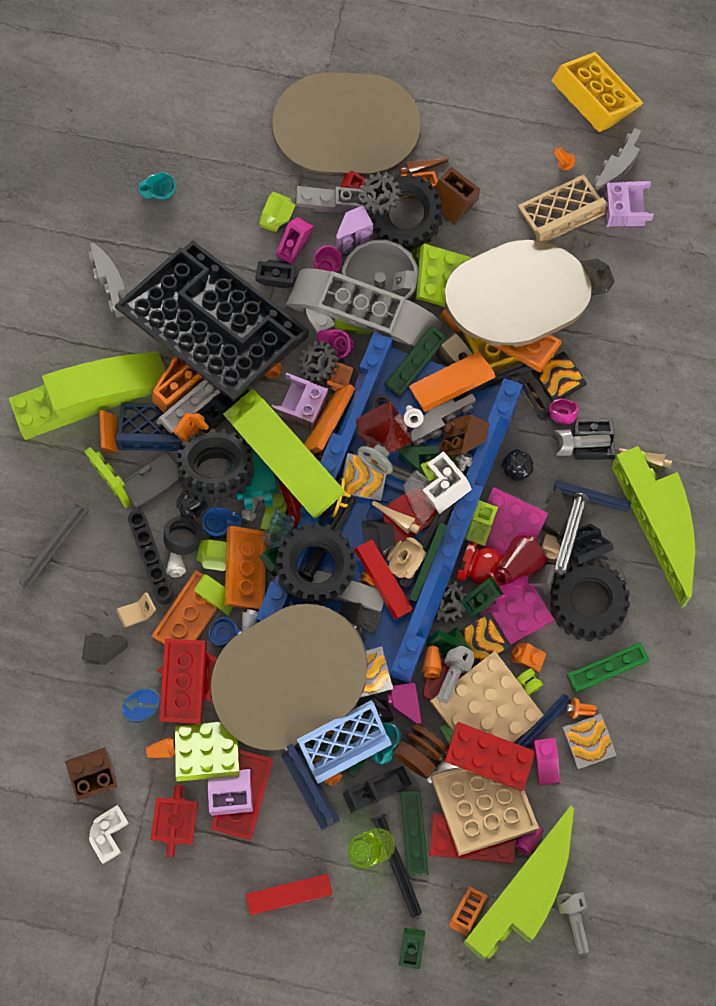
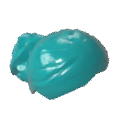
[138,172,176,200]
[371,723,401,765]

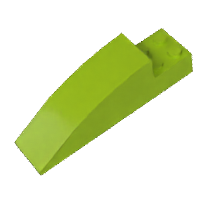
[8,351,166,440]
[223,388,346,519]
[611,446,696,608]
[463,806,574,960]

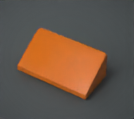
[99,410,119,454]

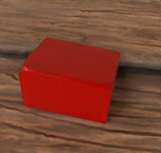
[340,170,366,189]

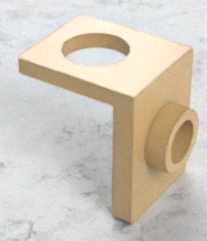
[542,534,561,564]
[116,593,156,627]

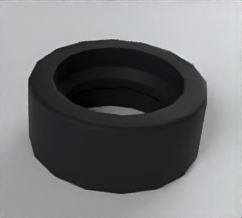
[163,516,202,555]

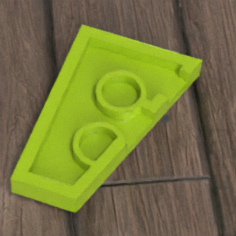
[84,447,132,509]

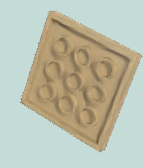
[430,651,543,742]
[431,768,539,856]

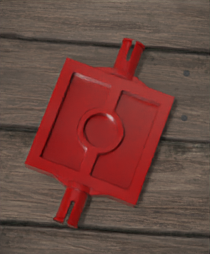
[151,785,198,858]

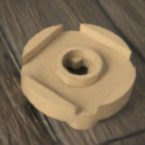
[387,537,426,579]

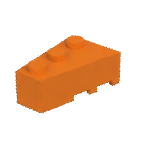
[152,356,205,413]

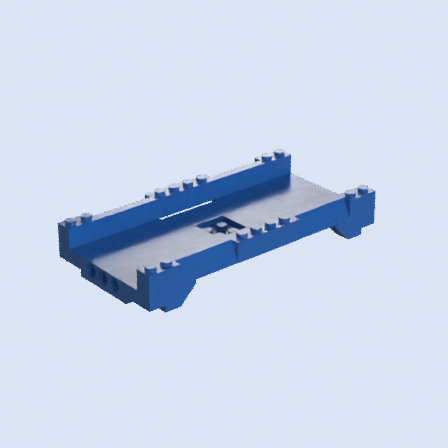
[256,332,523,684]

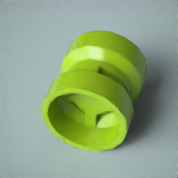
[516,668,544,696]

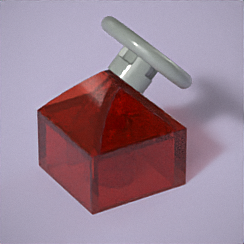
[356,402,413,474]

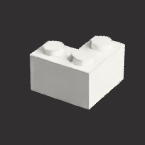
[423,451,472,514]

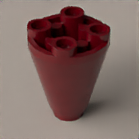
[494,535,548,585]

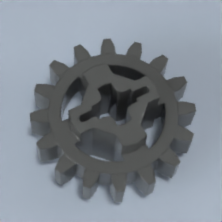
[359,172,401,215]
[298,341,340,383]
[435,581,468,624]

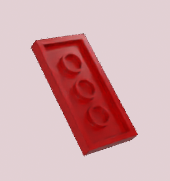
[160,639,207,724]
[444,722,535,791]
[211,749,274,841]
[430,813,516,864]

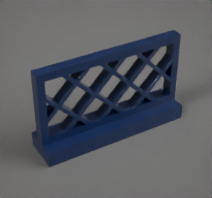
[116,403,197,451]
[282,743,340,831]

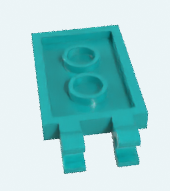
[232,446,277,510]

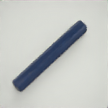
[553,480,631,512]
[517,694,571,748]

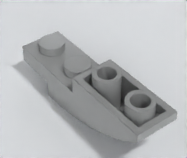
[593,128,641,194]
[296,186,372,213]
[89,243,127,318]
[408,394,476,447]

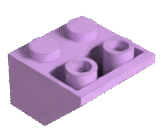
[336,205,373,254]
[208,769,253,816]

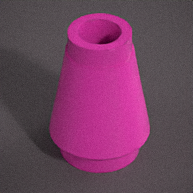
[515,825,544,856]

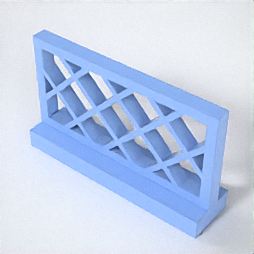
[297,700,392,784]

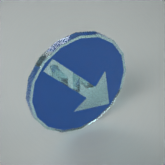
[121,688,161,723]

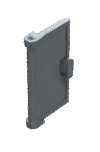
[122,452,179,510]

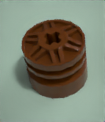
[393,724,448,779]

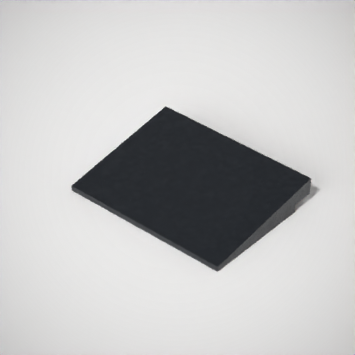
[115,240,309,401]

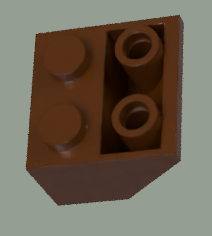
[434,167,480,225]
[440,414,490,457]
[65,747,118,801]

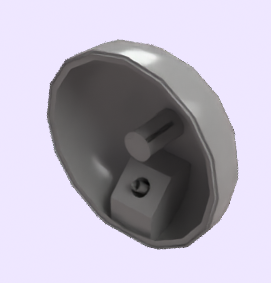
[342,240,418,300]

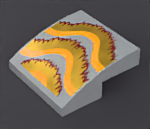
[342,453,386,501]
[360,647,393,698]
[562,714,617,769]

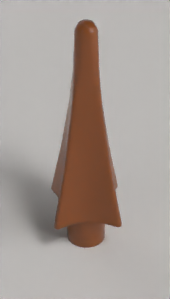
[399,157,449,175]

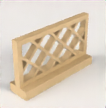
[518,175,607,242]

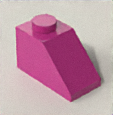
[276,217,314,264]
[387,683,421,726]
[532,738,560,786]

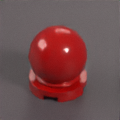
[457,541,503,586]

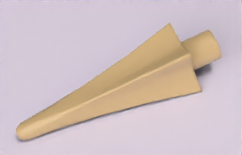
[618,448,672,471]
[372,501,421,534]

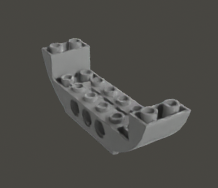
[286,268,442,351]

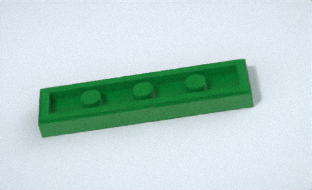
[566,642,649,694]

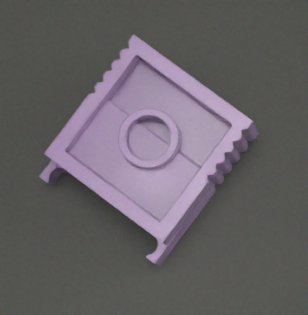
[604,181,654,227]
[271,373,329,430]

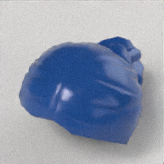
[202,507,244,537]
[208,617,242,648]

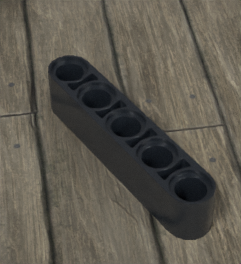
[128,510,174,605]

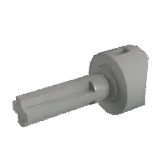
[554,429,611,456]
[437,646,474,704]
[556,892,589,954]

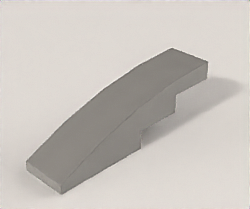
[311,570,384,613]

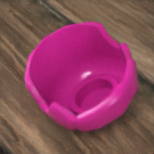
[313,245,342,273]
[549,398,579,425]

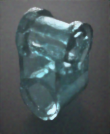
[263,508,295,547]

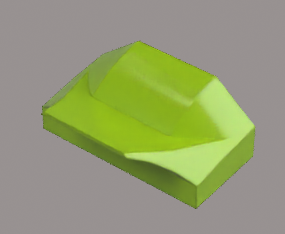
[259,192,296,233]
[197,540,227,572]

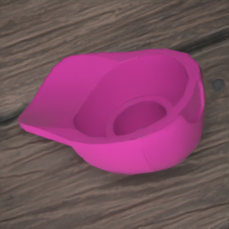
[316,329,354,359]

